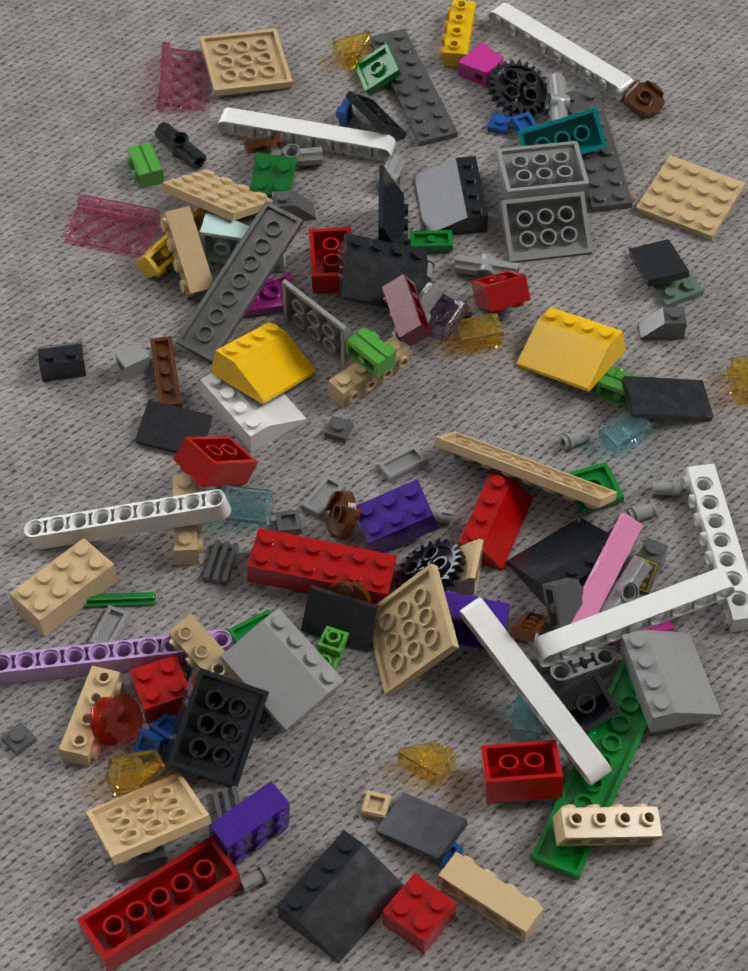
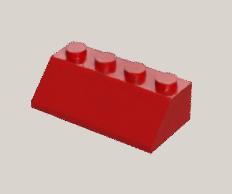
[459,471,533,571]

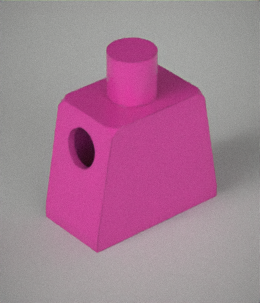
[458,42,503,86]

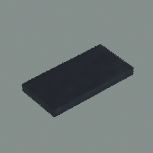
[621,376,714,421]

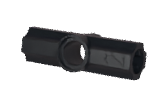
[155,122,206,170]

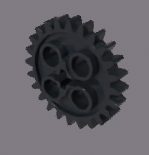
[487,59,548,117]
[394,539,466,591]

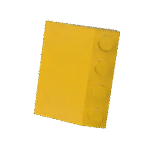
[516,307,626,392]
[211,322,316,404]

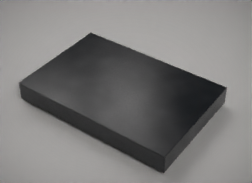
[345,91,407,140]
[629,239,689,287]
[135,400,213,453]
[301,585,380,652]
[376,792,468,863]

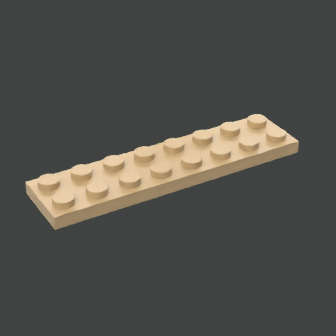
[434,431,617,509]

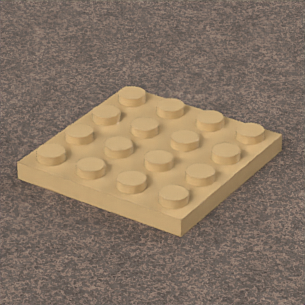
[200,28,293,96]
[635,155,745,241]
[161,169,272,221]
[372,564,459,696]
[86,772,212,866]

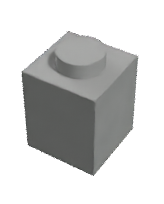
[115,343,152,381]

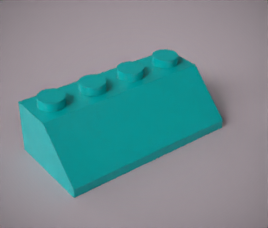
[516,107,607,155]

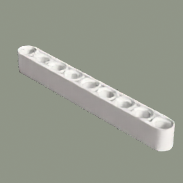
[488,2,634,100]
[217,108,396,162]
[24,489,231,550]
[530,568,735,667]
[459,597,612,786]

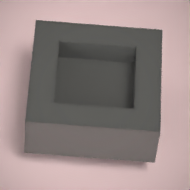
[324,416,353,443]
[276,510,302,535]
[1,722,37,756]

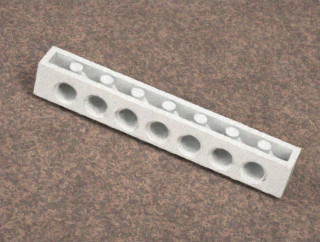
[682,464,748,632]

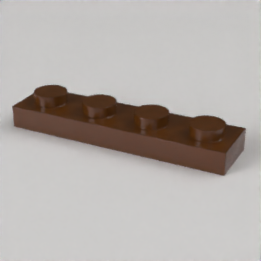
[150,336,182,408]
[510,610,548,644]

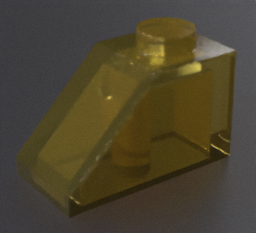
[333,31,371,70]
[397,741,456,787]
[105,749,165,796]

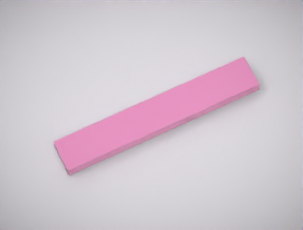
[571,513,643,624]

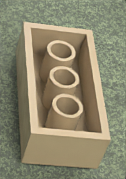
[10,538,118,637]

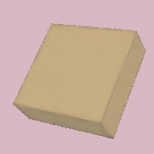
[360,790,391,821]

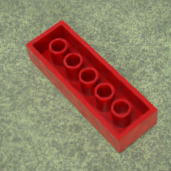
[247,528,397,604]
[77,836,242,971]

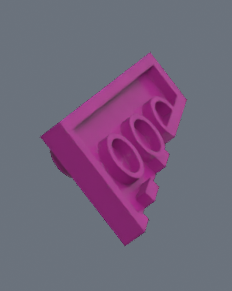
[244,272,292,317]

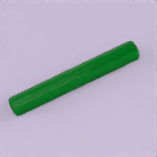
[83,592,156,608]

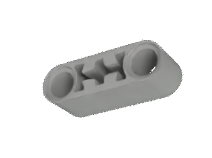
[549,646,616,691]

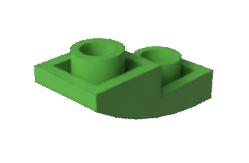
[317,626,349,671]

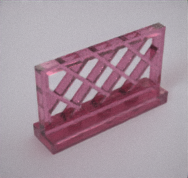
[156,41,207,111]
[65,194,161,256]

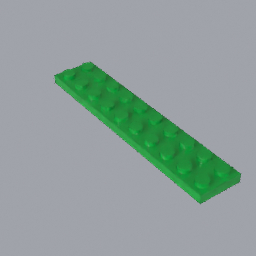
[530,660,648,881]

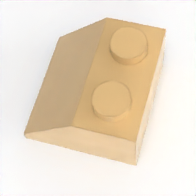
[447,539,483,596]

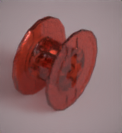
[89,694,143,746]

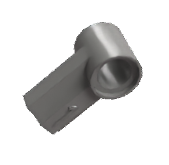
[376,154,406,189]

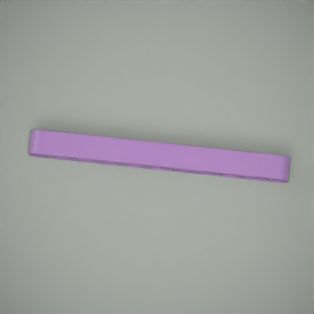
[0,630,232,685]

